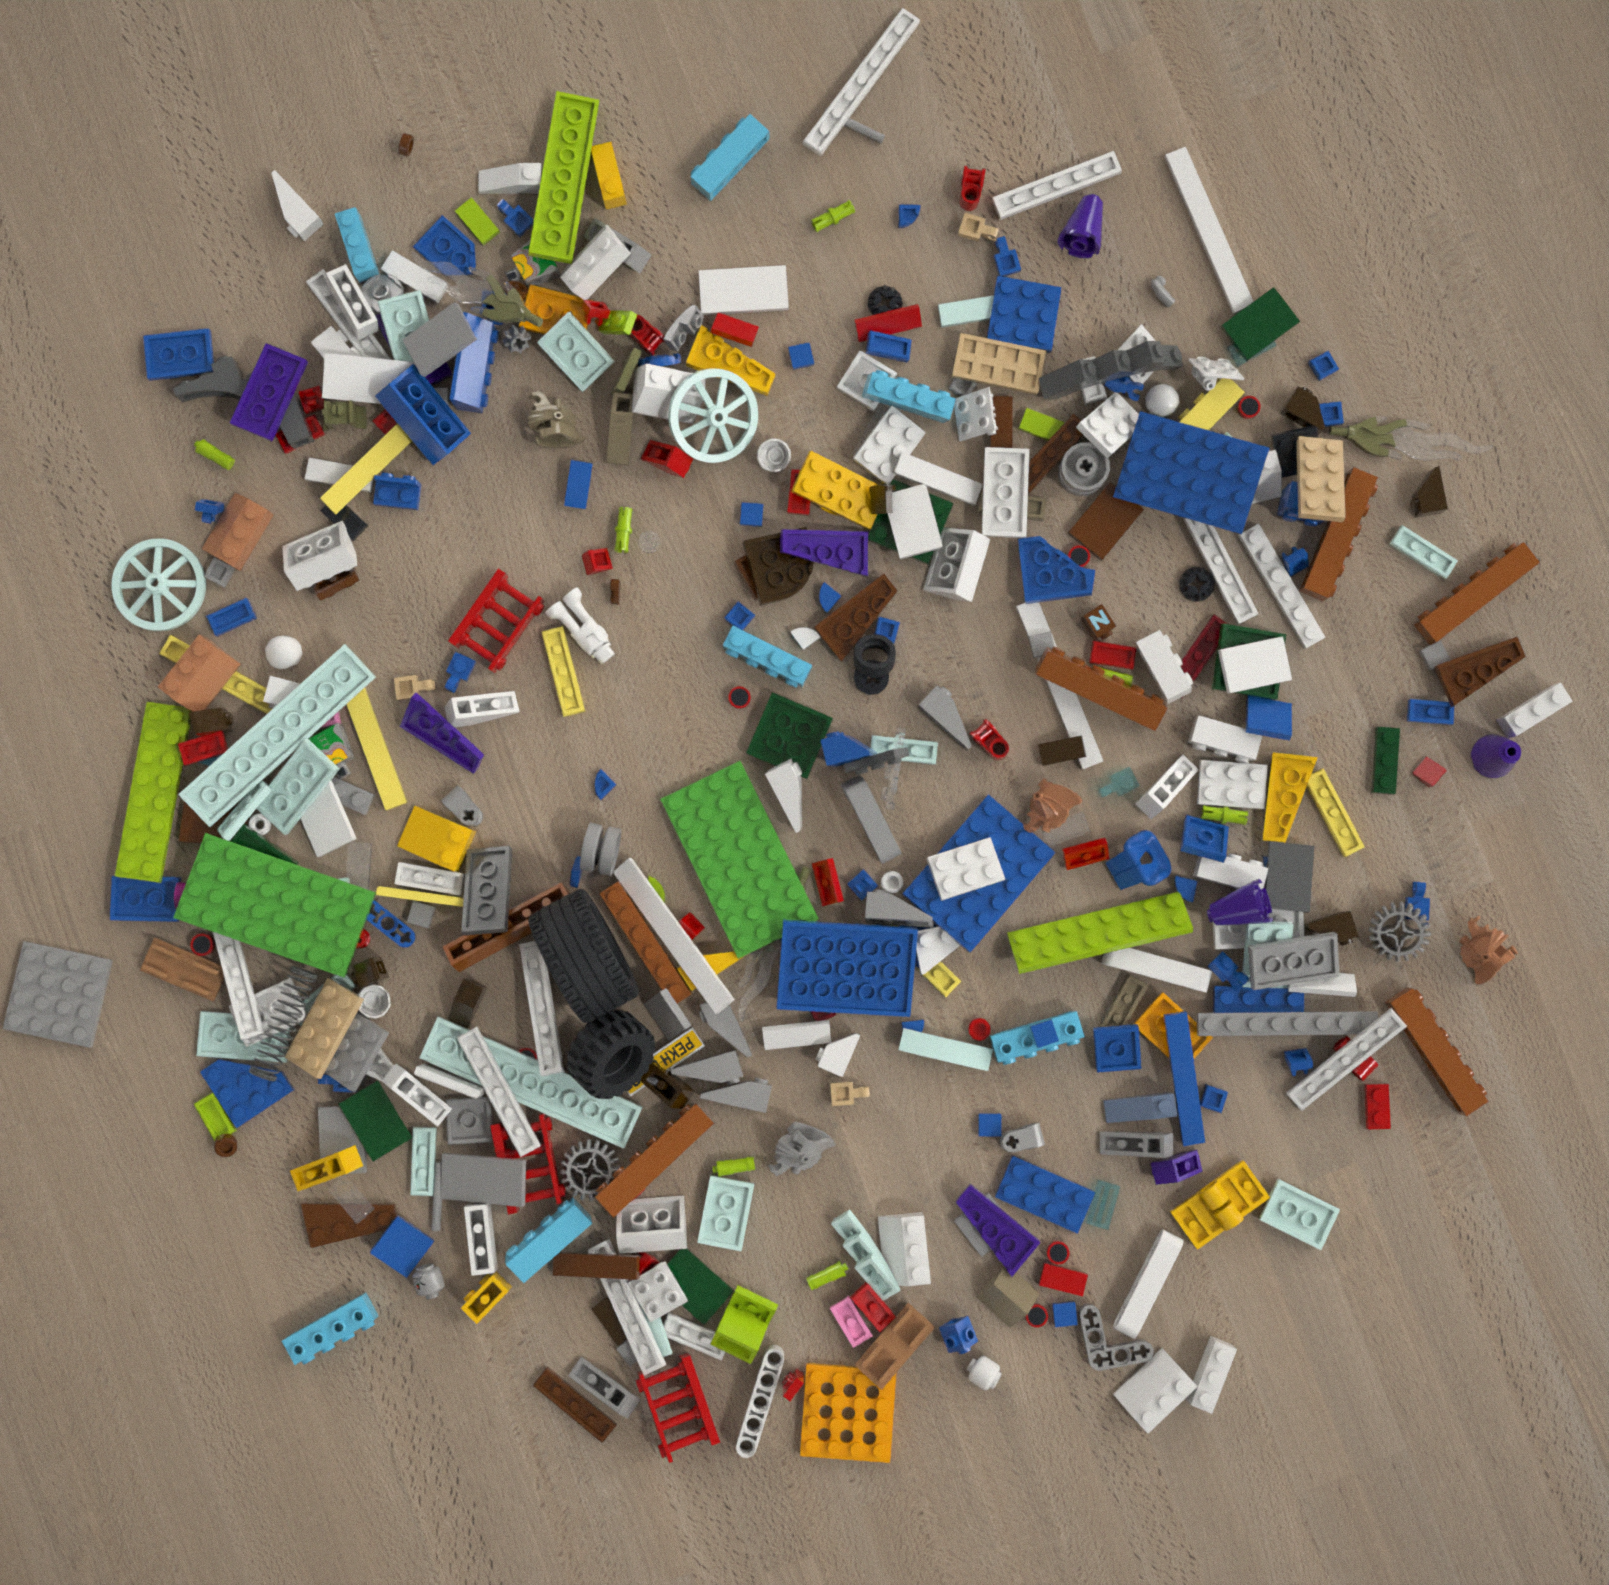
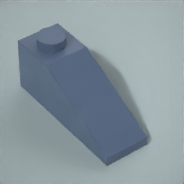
[1103,1092,1177,1123]

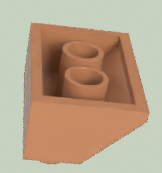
[202,493,274,571]
[158,634,241,712]

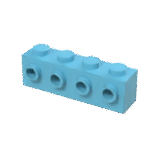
[690,114,770,201]
[862,370,956,423]
[723,626,812,688]
[989,1011,1084,1065]
[505,1197,592,1283]
[282,1293,379,1365]

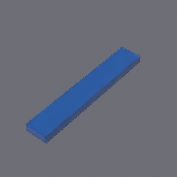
[1163,1011,1206,1146]

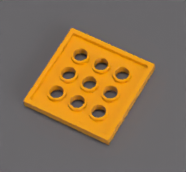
[800,1363,896,1463]

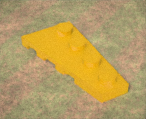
[686,325,776,396]
[1262,752,1318,843]

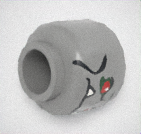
[412,1263,445,1299]

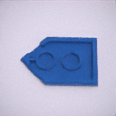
[413,215,476,276]

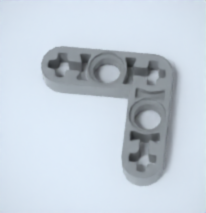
[1079,1303,1153,1371]

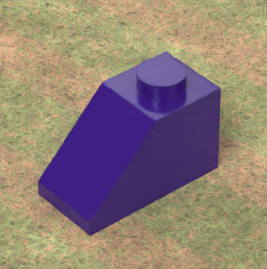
[1151,1150,1203,1185]

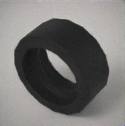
[853,634,896,678]

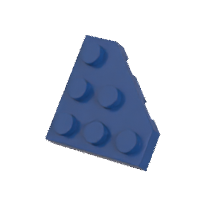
[1018,536,1092,604]
[200,1059,295,1128]

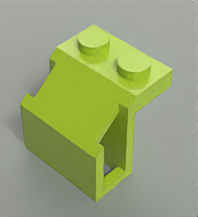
[710,1285,778,1364]

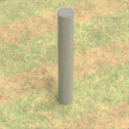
[824,107,885,144]
[431,1162,442,1231]

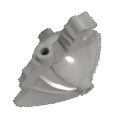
[768,1122,836,1176]

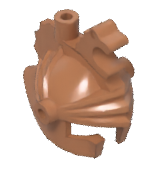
[1022,778,1082,833]
[1459,916,1518,984]

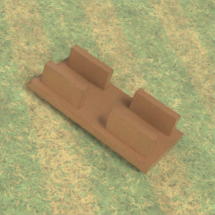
[140,937,225,1002]
[854,1303,935,1390]

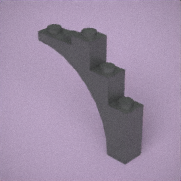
[1039,341,1183,399]
[173,356,315,449]

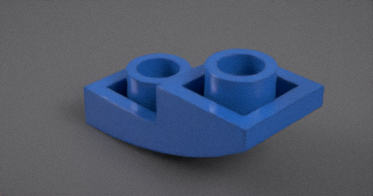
[564,459,593,509]

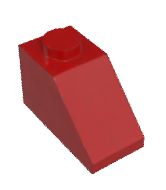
[640,440,693,478]

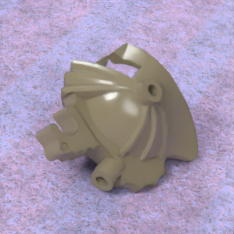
[528,390,586,448]

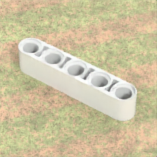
[1101,948,1212,993]
[1113,1229,1183,1339]
[736,1345,784,1458]

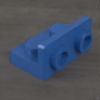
[373,473,422,510]

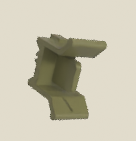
[322,400,367,431]

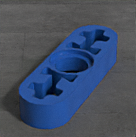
[367,900,415,947]

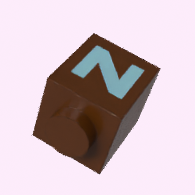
[1081,604,1116,641]

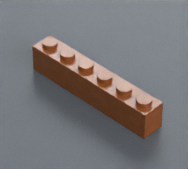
[1299,467,1378,601]
[1414,542,1540,645]
[1035,646,1168,731]
[599,881,693,1004]
[443,882,570,972]
[1385,988,1489,1117]
[594,1104,714,1218]

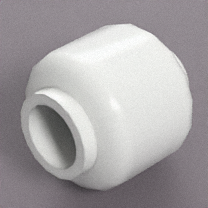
[967,1356,1002,1390]

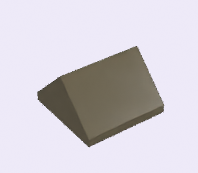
[976,1265,1040,1328]

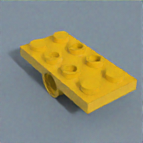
[791,451,878,530]
[1170,1160,1270,1250]

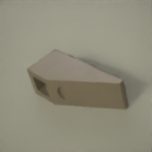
[607,392,636,466]

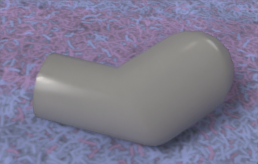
[1151,275,1175,308]

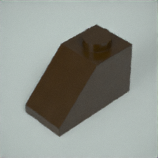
[1280,386,1325,435]
[1410,466,1448,518]
[189,708,234,736]
[1304,911,1359,946]
[351,957,389,987]
[448,979,487,1028]
[640,1062,695,1109]

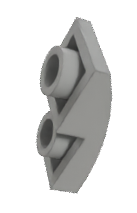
[663,305,704,352]

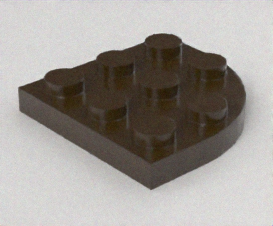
[742,527,814,606]

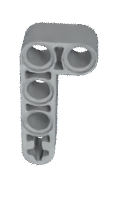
[840,775,902,864]

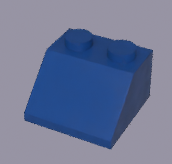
[821,731,877,767]

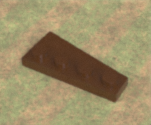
[814,574,898,662]
[1434,637,1526,708]
[301,1203,397,1248]

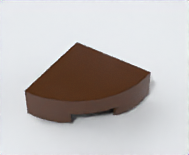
[610,579,621,605]

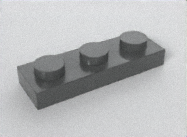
[844,747,909,775]

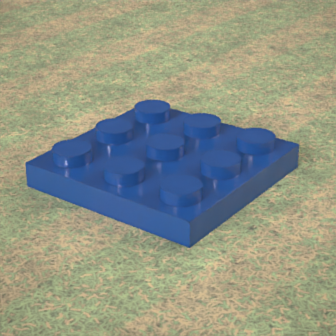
[987,276,1062,353]

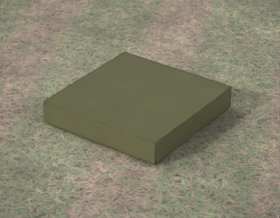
[611,348,641,395]

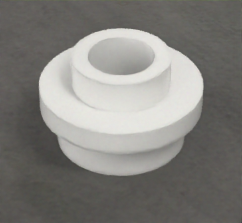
[248,813,271,836]

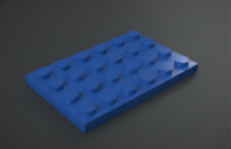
[1113,411,1270,535]
[902,794,1056,953]
[776,920,918,1017]

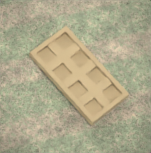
[952,333,1046,395]
[1297,436,1345,522]
[285,978,364,1079]

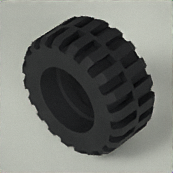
[567,1010,655,1099]

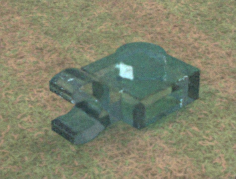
[1098,766,1140,798]

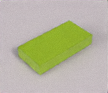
[455,197,500,246]
[1018,408,1065,441]
[194,1093,237,1141]

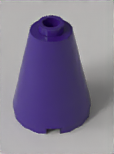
[1057,194,1103,259]
[1471,734,1521,778]
[1207,879,1273,926]

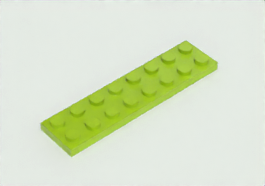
[528,91,599,264]
[115,702,192,883]
[1007,892,1193,974]

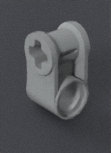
[441,785,483,827]
[1000,1123,1045,1153]

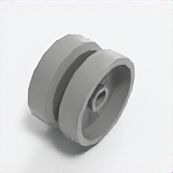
[1058,443,1110,496]
[580,822,622,876]

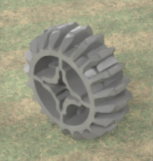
[1368,901,1431,962]
[560,1139,621,1201]

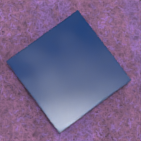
[1246,696,1292,741]
[1180,815,1229,863]
[1093,1024,1142,1073]
[370,1214,434,1278]

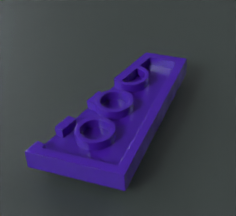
[780,529,868,576]
[400,692,484,774]
[956,1184,1041,1277]

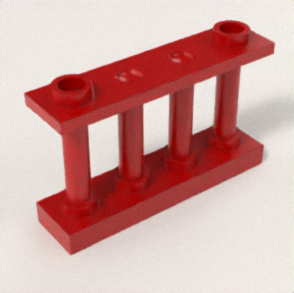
[448,568,545,673]
[490,1113,566,1215]
[635,1352,720,1463]

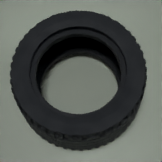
[528,889,639,1023]

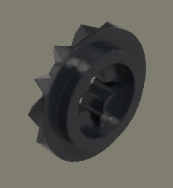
[868,285,903,315]
[1179,566,1215,602]
[854,660,889,695]

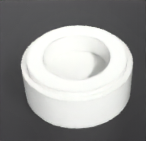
[881,871,903,894]

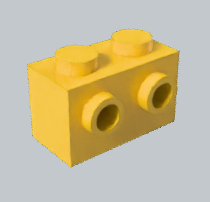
[461,1271,512,1324]

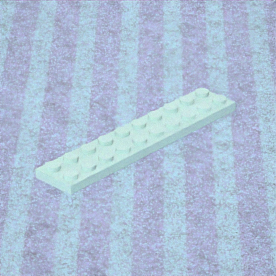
[178,644,376,827]
[419,1016,643,1149]

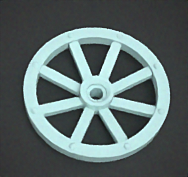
[668,368,758,463]
[111,539,206,631]

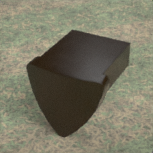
[869,485,896,514]

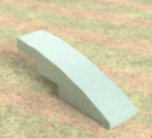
[899,1028,993,1071]
[831,1209,900,1300]

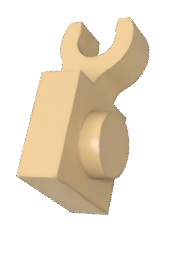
[958,213,998,242]
[394,675,436,701]
[830,1081,870,1106]

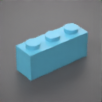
[335,207,379,283]

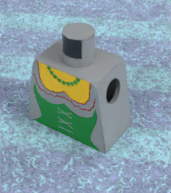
[505,240,561,288]
[309,723,354,780]

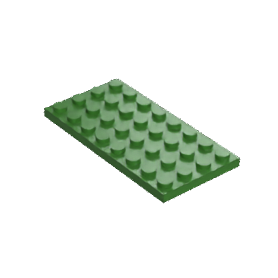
[660,761,819,959]
[173,833,376,977]

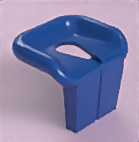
[1105,830,1171,890]

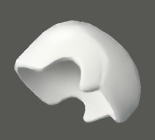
[1145,384,1179,418]
[757,438,791,472]
[265,636,302,669]
[358,984,391,1019]

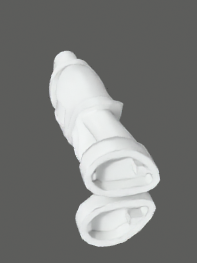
[545,587,615,665]

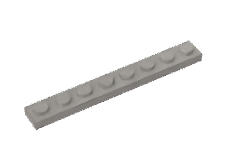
[1197,1011,1378,1036]

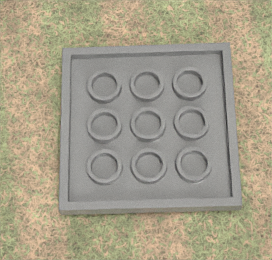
[3,941,113,1048]

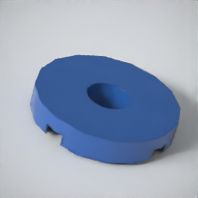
[638,353,681,367]

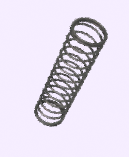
[249,966,318,1081]

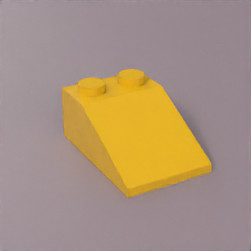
[397,806,476,872]

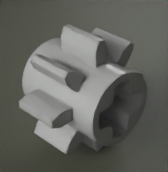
[503,325,531,354]

